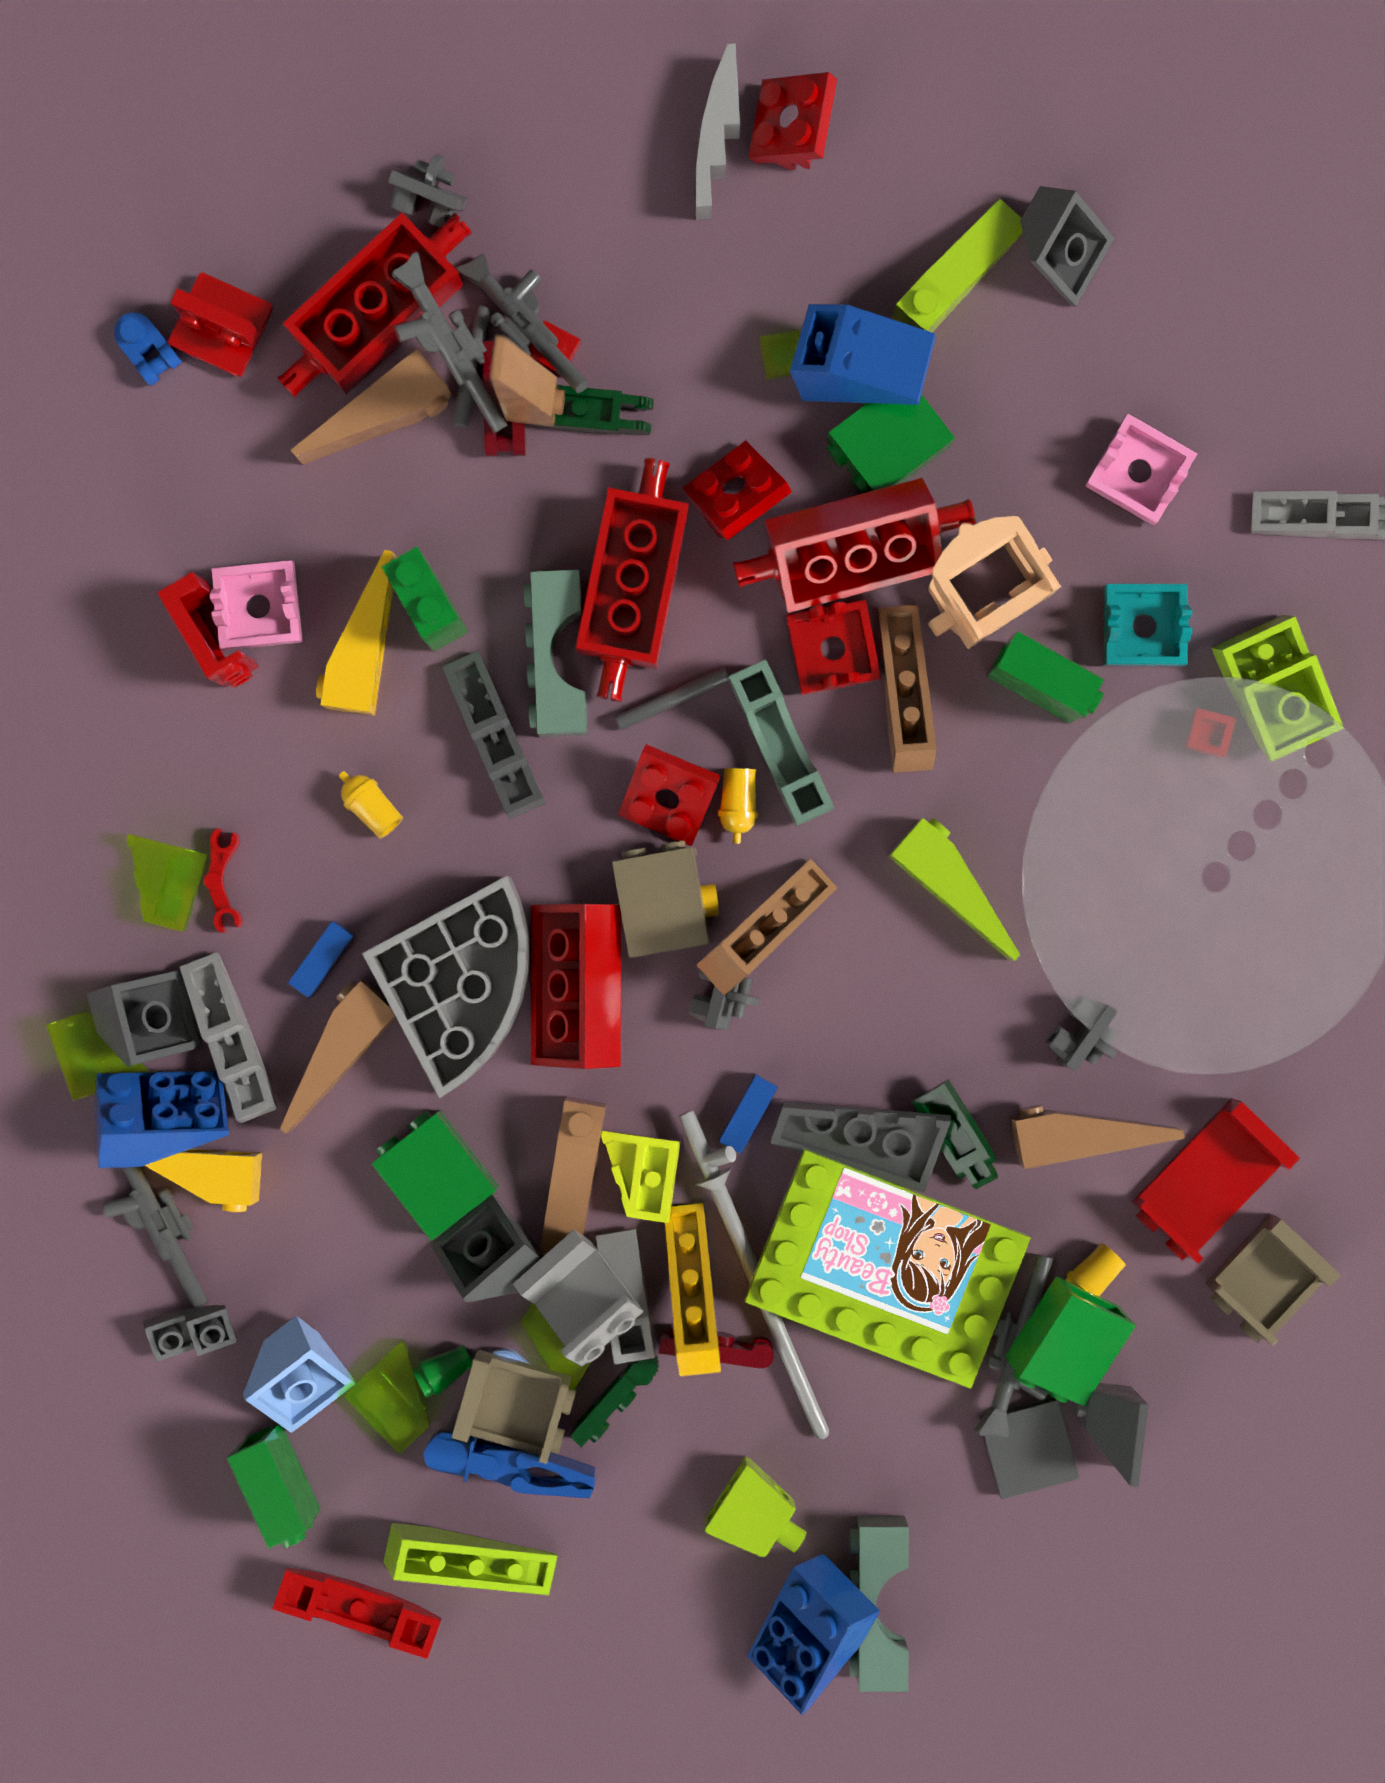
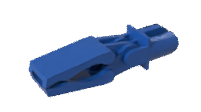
[424,1431,596,1499]

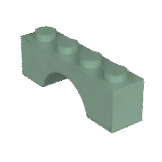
[524,570,588,738]
[728,659,835,827]
[849,1516,909,1692]

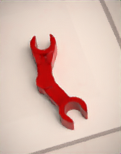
[204,828,243,933]

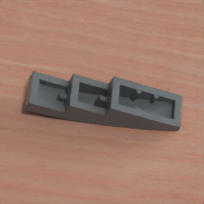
[442,650,546,820]

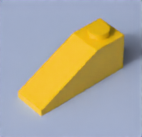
[145,1148,262,1212]

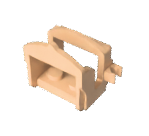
[928,516,1061,649]

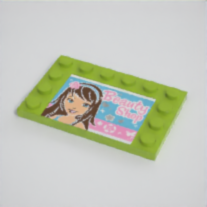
[744,1148,1031,1389]

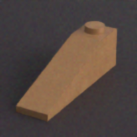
[491,336,565,427]
[291,349,452,465]
[878,605,937,773]
[697,859,838,995]
[280,980,396,1134]
[540,1097,607,1256]
[1009,1105,1185,1169]

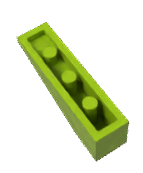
[892,199,1023,332]
[888,818,1020,961]
[383,1523,558,1595]

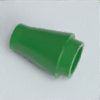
[411,1344,473,1398]

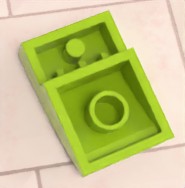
[1211,614,1344,762]

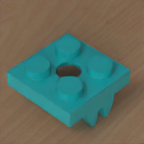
[1104,584,1193,666]

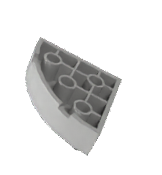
[362,876,529,1099]

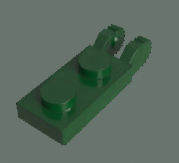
[538,385,654,436]
[571,1355,659,1448]

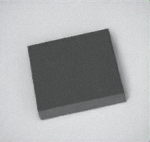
[979,1398,1080,1500]

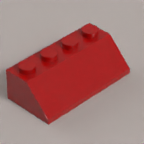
[531,904,622,1069]

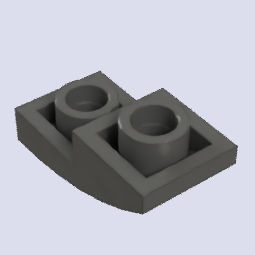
[143,1305,237,1362]

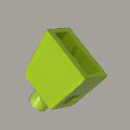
[704,1456,807,1557]

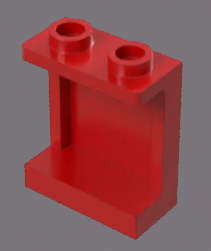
[157,571,259,688]

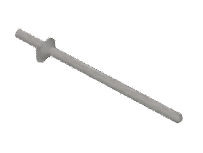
[679,1110,829,1440]

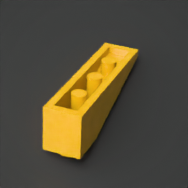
[316,550,397,716]
[665,1203,721,1376]

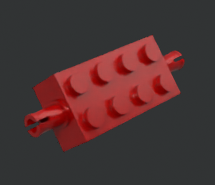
[277,212,472,398]
[576,458,689,702]
[733,478,976,613]

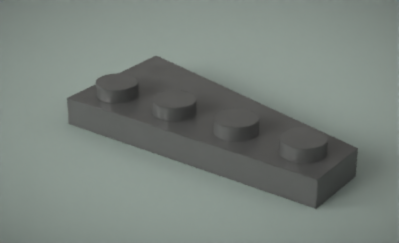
[770,1101,951,1192]

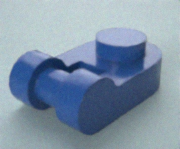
[114,312,183,387]

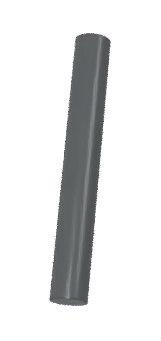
[452,305,492,428]
[615,666,729,731]

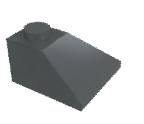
[1020,186,1115,307]
[87,970,201,1067]
[431,1194,544,1302]
[1074,1383,1148,1488]

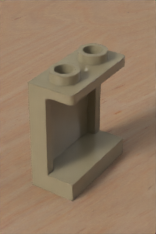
[612,841,714,958]
[1205,1214,1341,1346]
[452,1349,576,1464]

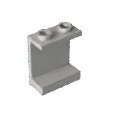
[513,1229,643,1366]

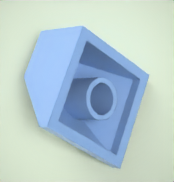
[243,1316,356,1433]

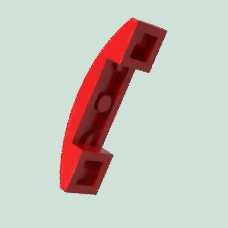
[272,1568,441,1659]

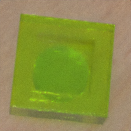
[759,330,800,380]

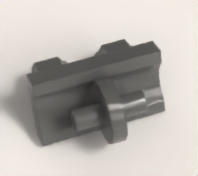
[388,154,468,227]
[689,970,760,1031]
[1045,995,1118,1072]

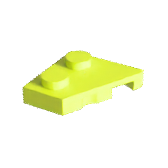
[601,1131,680,1223]

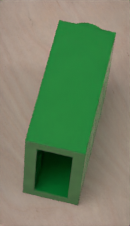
[826,394,955,495]
[381,546,469,652]
[986,631,1104,724]
[372,1110,499,1241]
[1005,1276,1136,1406]
[227,1423,321,1549]

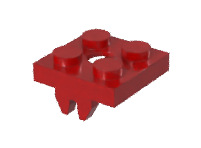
[748,72,837,170]
[682,440,792,541]
[786,600,881,696]
[618,744,721,847]

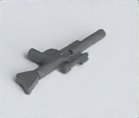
[392,252,508,433]
[456,254,589,393]
[103,1167,208,1308]
[974,1254,1053,1438]

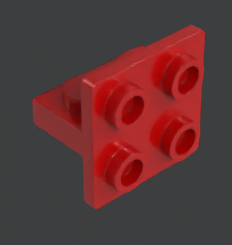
[168,272,273,378]

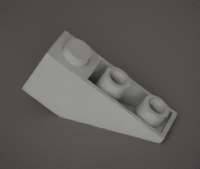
[596,1228,656,1364]

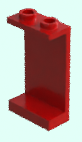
[1131,1098,1300,1264]

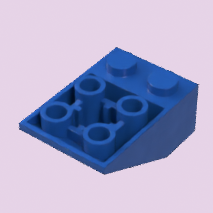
[790,304,936,405]
[94,1071,229,1168]
[747,1554,880,1715]

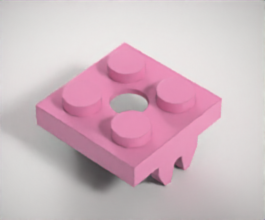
[1085,414,1197,526]
[210,560,303,651]

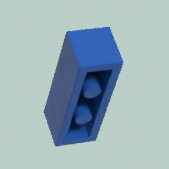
[288,921,356,998]
[719,1073,778,1154]

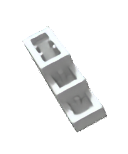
[696,43,740,220]
[1251,491,1385,540]
[180,952,279,1123]

